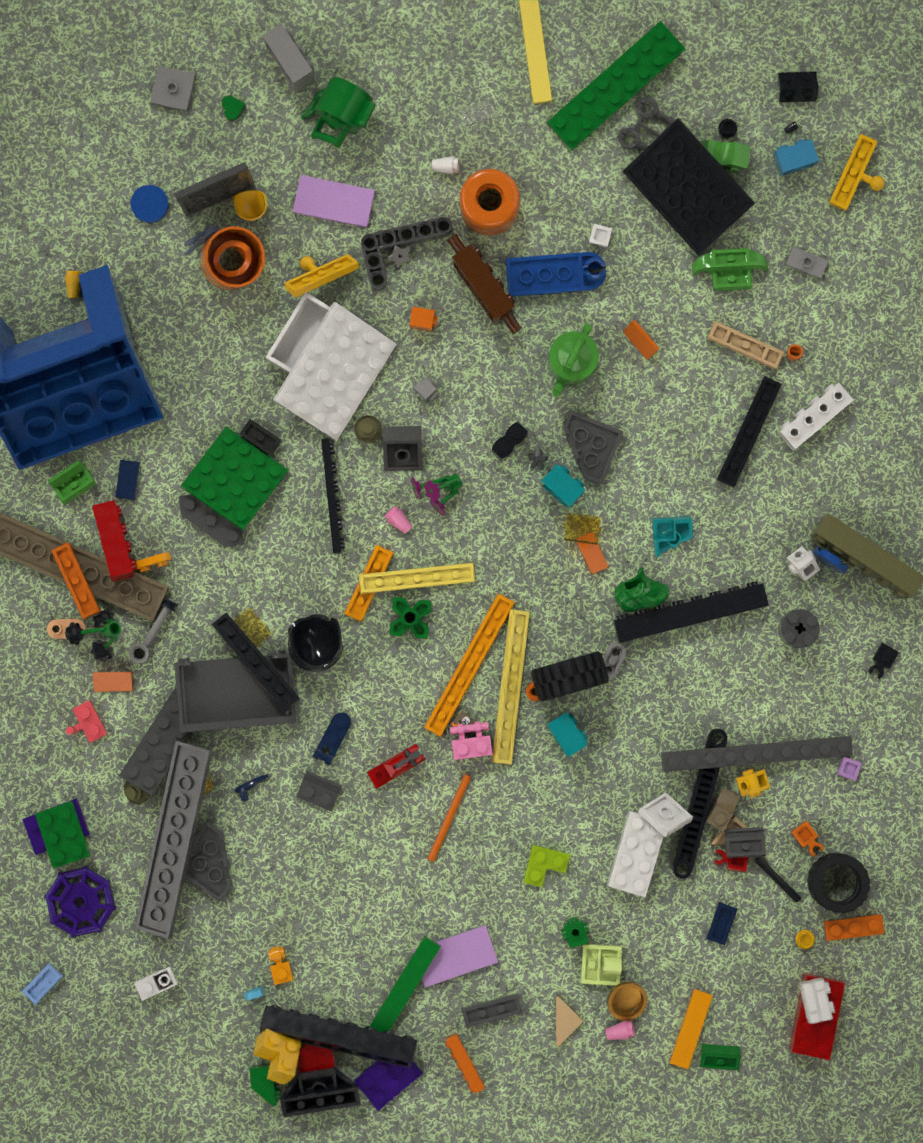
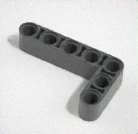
[361,217,452,291]

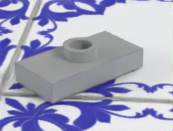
[785,247,828,279]

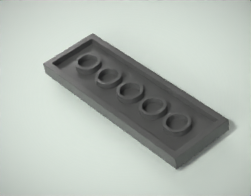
[119,687,193,796]

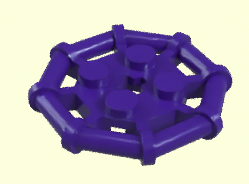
[44,866,116,938]

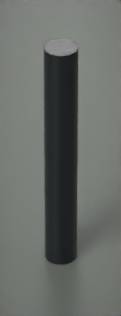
[755,857,801,903]

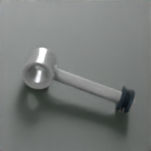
[129,597,178,664]

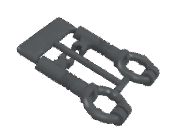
[617,97,675,151]

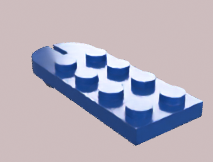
[506,252,606,297]

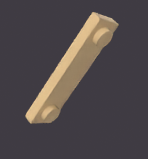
[707,321,784,370]

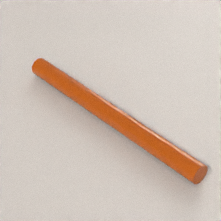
[427,774,471,862]

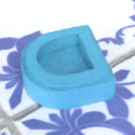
[244,986,265,1001]

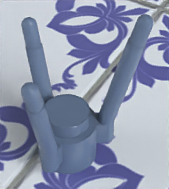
[184,224,219,268]

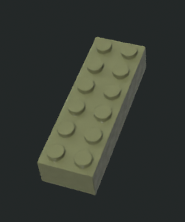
[810,513,923,599]

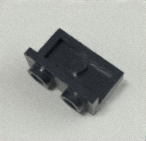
[778,71,819,103]

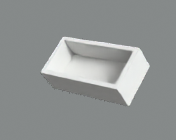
[266,293,330,374]
[607,810,663,897]

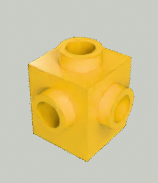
[736,768,770,798]

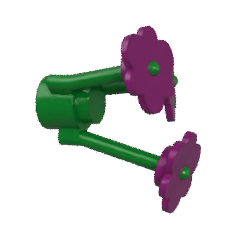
[411,474,463,516]

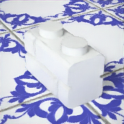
[799,978,835,1023]

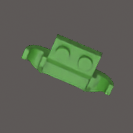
[692,248,768,291]

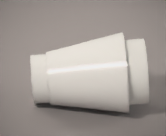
[432,156,460,175]

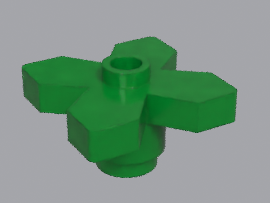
[389,597,431,639]

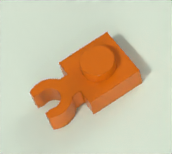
[791,821,824,857]

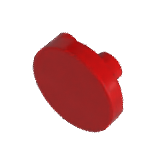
[297,1044,335,1073]

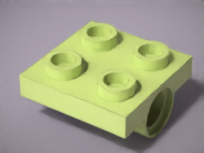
[581,944,622,985]

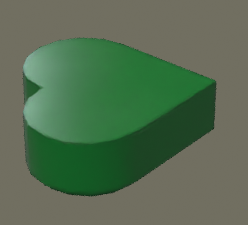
[222,96,246,121]

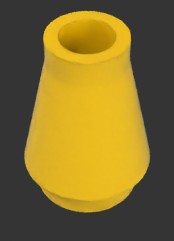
[64,271,82,298]

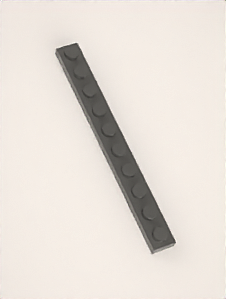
[661,736,853,772]

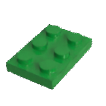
[35,801,91,869]

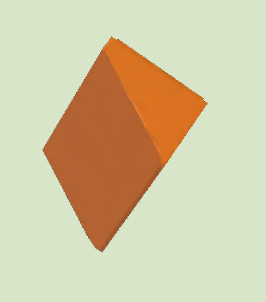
[623,320,659,360]
[575,532,609,575]
[93,672,133,692]

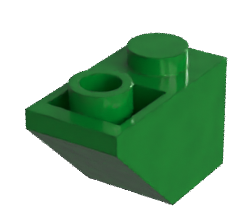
[250,1064,281,1106]

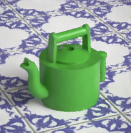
[548,324,599,396]

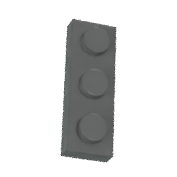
[461,993,522,1028]

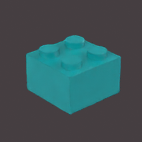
[540,464,585,510]
[546,712,588,757]

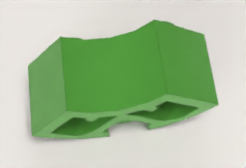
[701,140,751,173]

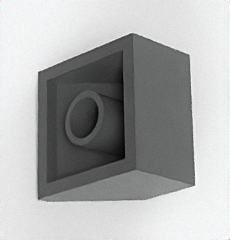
[383,426,422,471]

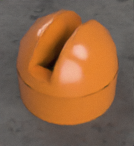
[787,344,803,361]

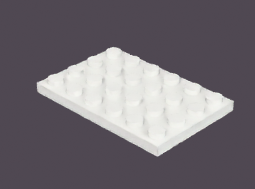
[273,302,396,441]

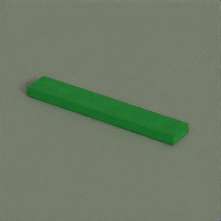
[369,936,441,1032]

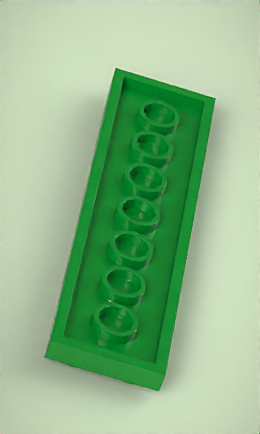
[547,21,686,151]

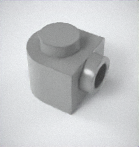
[413,377,440,403]

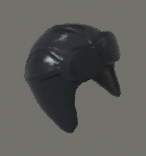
[288,614,343,672]

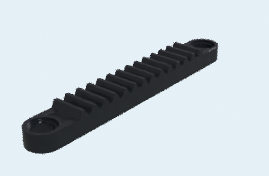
[672,728,727,879]

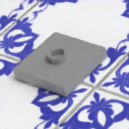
[150,66,196,112]

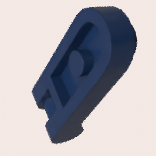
[312,712,351,766]

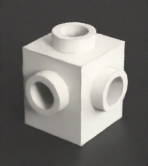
[787,546,820,581]

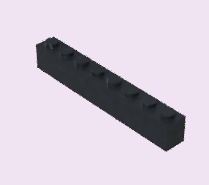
[613,581,769,643]
[260,1005,417,1068]

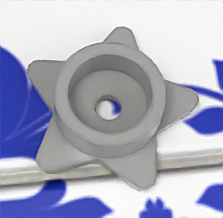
[387,245,411,268]

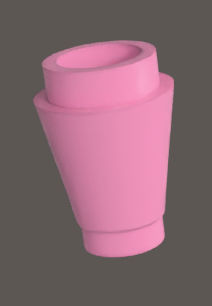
[384,506,412,534]
[606,1020,635,1040]

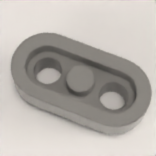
[603,642,626,679]

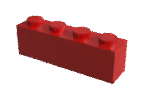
[92,500,137,582]

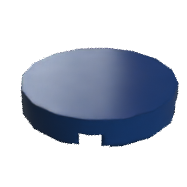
[130,185,169,223]
[813,547,848,574]

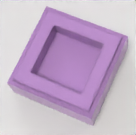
[837,756,862,781]

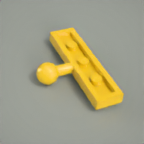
[828,134,885,211]
[284,254,359,298]

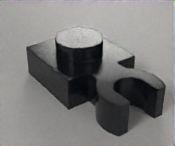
[868,643,899,679]

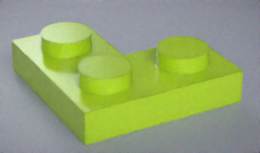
[523,845,570,887]

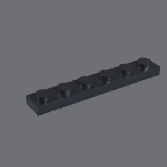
[716,376,782,488]
[321,438,345,555]
[212,612,300,712]

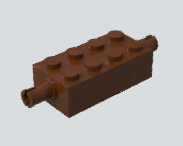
[447,234,522,335]

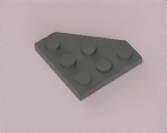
[563,410,623,485]
[179,494,244,547]
[185,821,232,902]

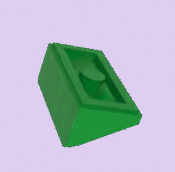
[700,1044,741,1070]

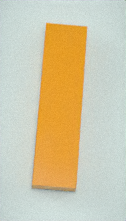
[344,545,394,622]
[669,989,713,1069]

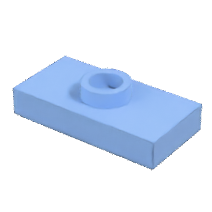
[22,963,63,1005]

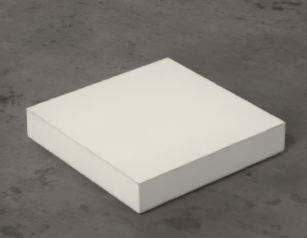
[638,793,693,838]

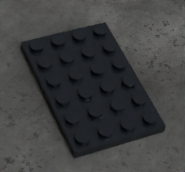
[622,118,756,256]

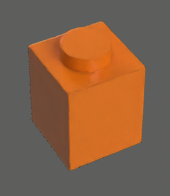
[409,307,438,332]

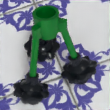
[65,609,121,662]

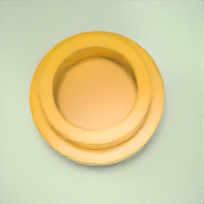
[795,929,815,949]

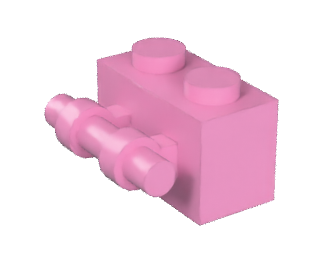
[450,721,493,760]

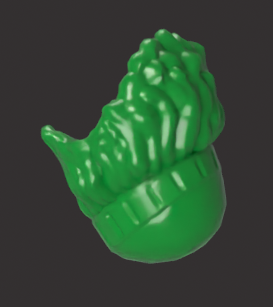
[614,567,669,612]

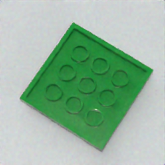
[181,426,288,531]

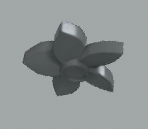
[528,447,548,470]

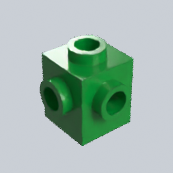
[560,917,590,948]

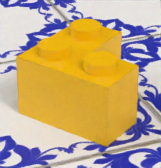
[253,1029,301,1085]

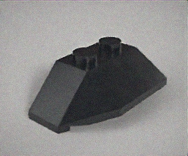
[280,1067,361,1118]

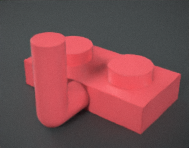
[66,700,108,743]

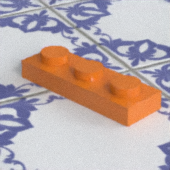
[823,914,885,941]

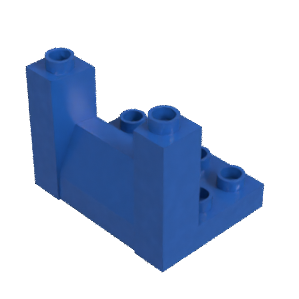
[0,265,163,470]

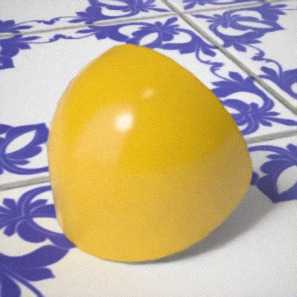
[233,190,267,221]

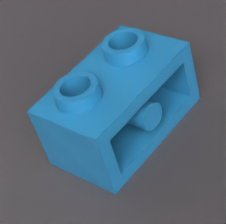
[773,139,819,177]

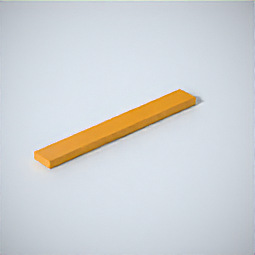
[424,593,515,737]

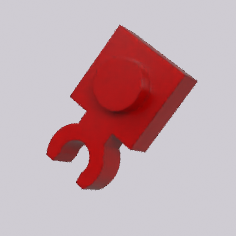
[714,849,749,873]

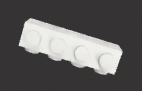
[778,383,853,451]

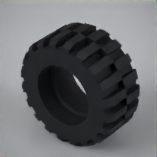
[531,651,609,702]

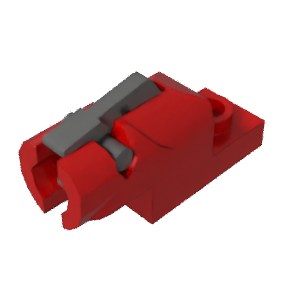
[367,743,426,789]

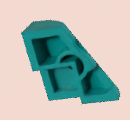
[652,516,693,557]

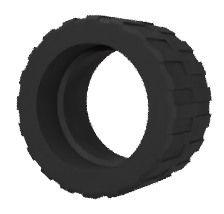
[807,852,871,913]

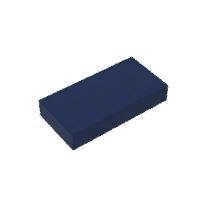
[115,460,140,500]
[706,902,737,945]

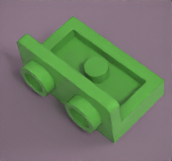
[48,460,96,505]

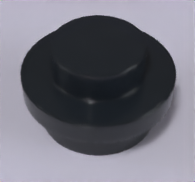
[718,119,737,138]

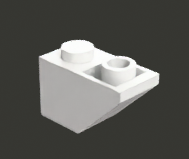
[134,966,178,1001]

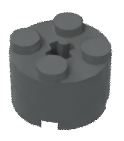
[778,609,820,648]

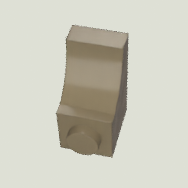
[706,788,740,832]

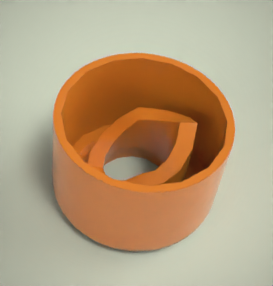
[460,169,520,236]
[200,226,265,290]

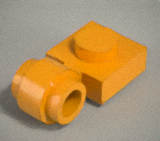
[268,946,294,985]

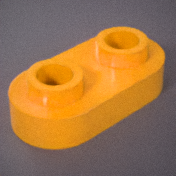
[135,552,172,573]

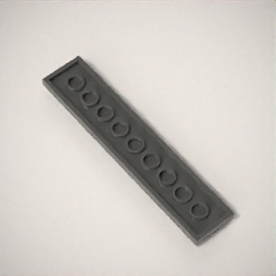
[135,740,213,939]

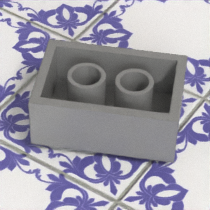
[262,23,316,93]

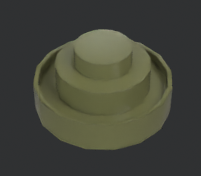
[354,415,382,444]
[124,781,150,804]

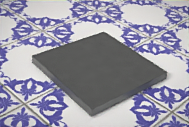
[174,162,255,217]

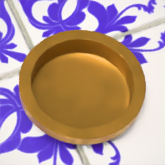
[607,982,647,1021]

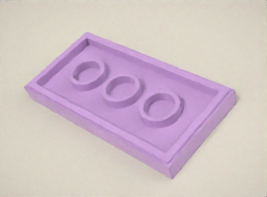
[293,175,375,228]
[412,925,498,987]

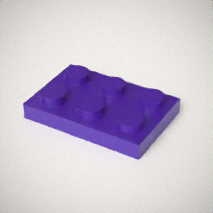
[22,798,90,855]
[354,1061,423,1111]

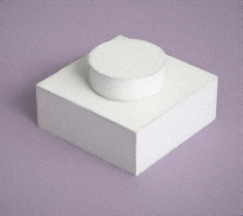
[589,224,612,248]

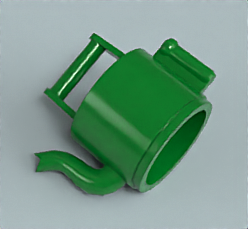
[301,77,376,148]

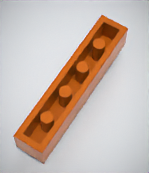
[445,1032,485,1094]

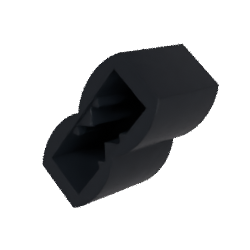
[492,422,528,461]

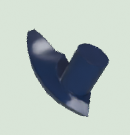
[235,774,269,802]

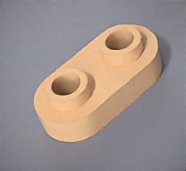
[47,619,86,639]

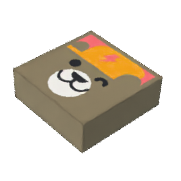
[449,710,475,736]

